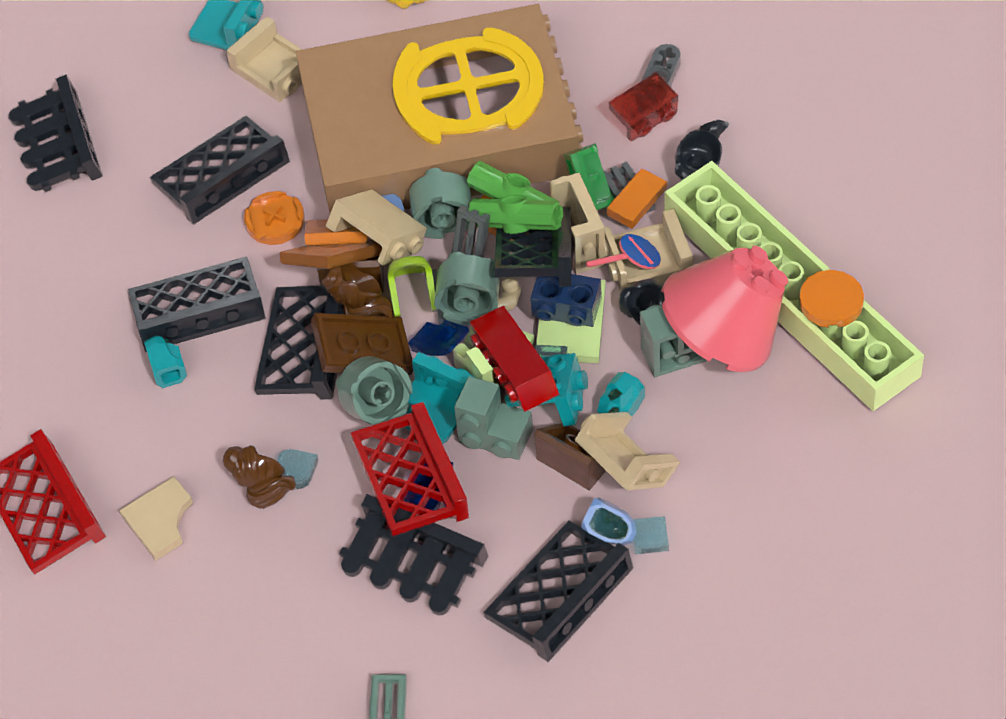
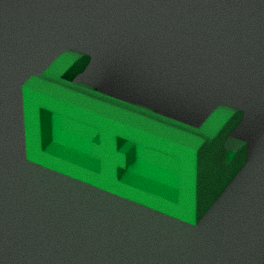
[563,143,614,210]

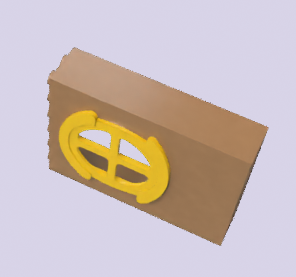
[296,3,583,214]

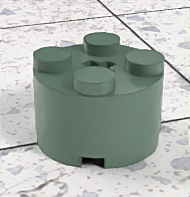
[409,168,472,239]
[435,252,500,325]
[336,356,412,425]

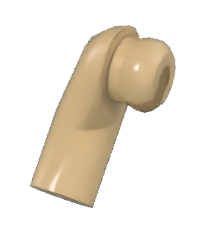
[498,277,522,311]

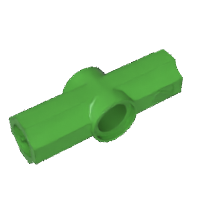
[467,161,559,203]
[468,195,563,234]

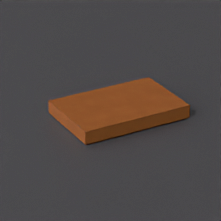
[279,240,382,269]

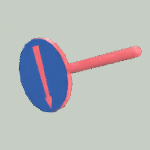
[586,234,661,269]

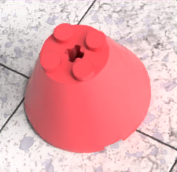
[661,246,788,372]

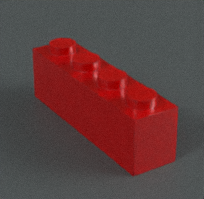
[470,305,560,412]

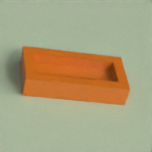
[607,168,667,229]

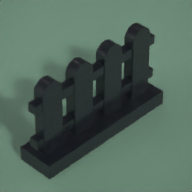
[8,74,103,192]
[339,494,489,616]

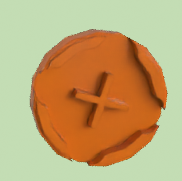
[244,191,305,245]
[799,270,864,328]

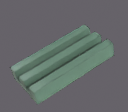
[369,674,407,719]

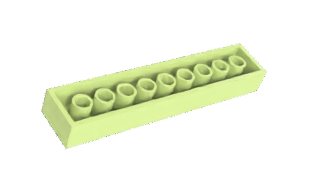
[665,161,924,411]

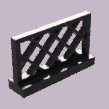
[150,116,290,225]
[494,206,572,287]
[128,256,266,352]
[254,285,344,400]
[483,521,633,662]

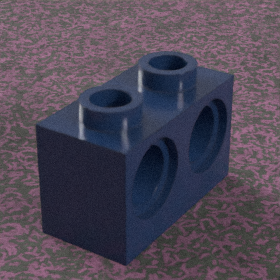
[530,274,602,327]

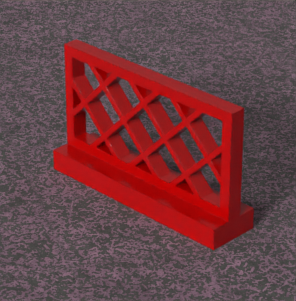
[350,402,469,536]
[0,429,106,575]

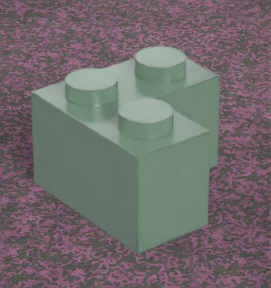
[640,305,714,378]
[454,376,533,460]

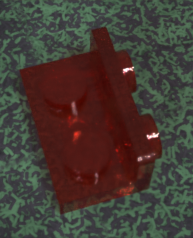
[609,72,678,142]

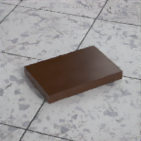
[311,313,413,375]

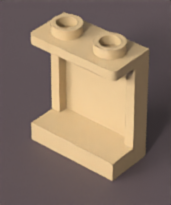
[226,16,312,103]
[550,173,605,274]
[326,189,427,265]
[605,209,693,291]
[575,412,680,491]

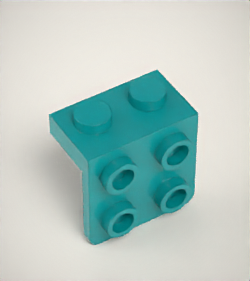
[188,0,264,50]
[404,352,474,444]
[505,353,588,426]

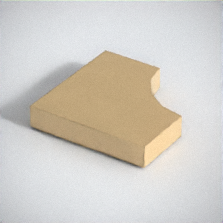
[119,476,193,561]

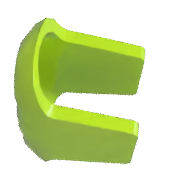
[388,256,437,317]

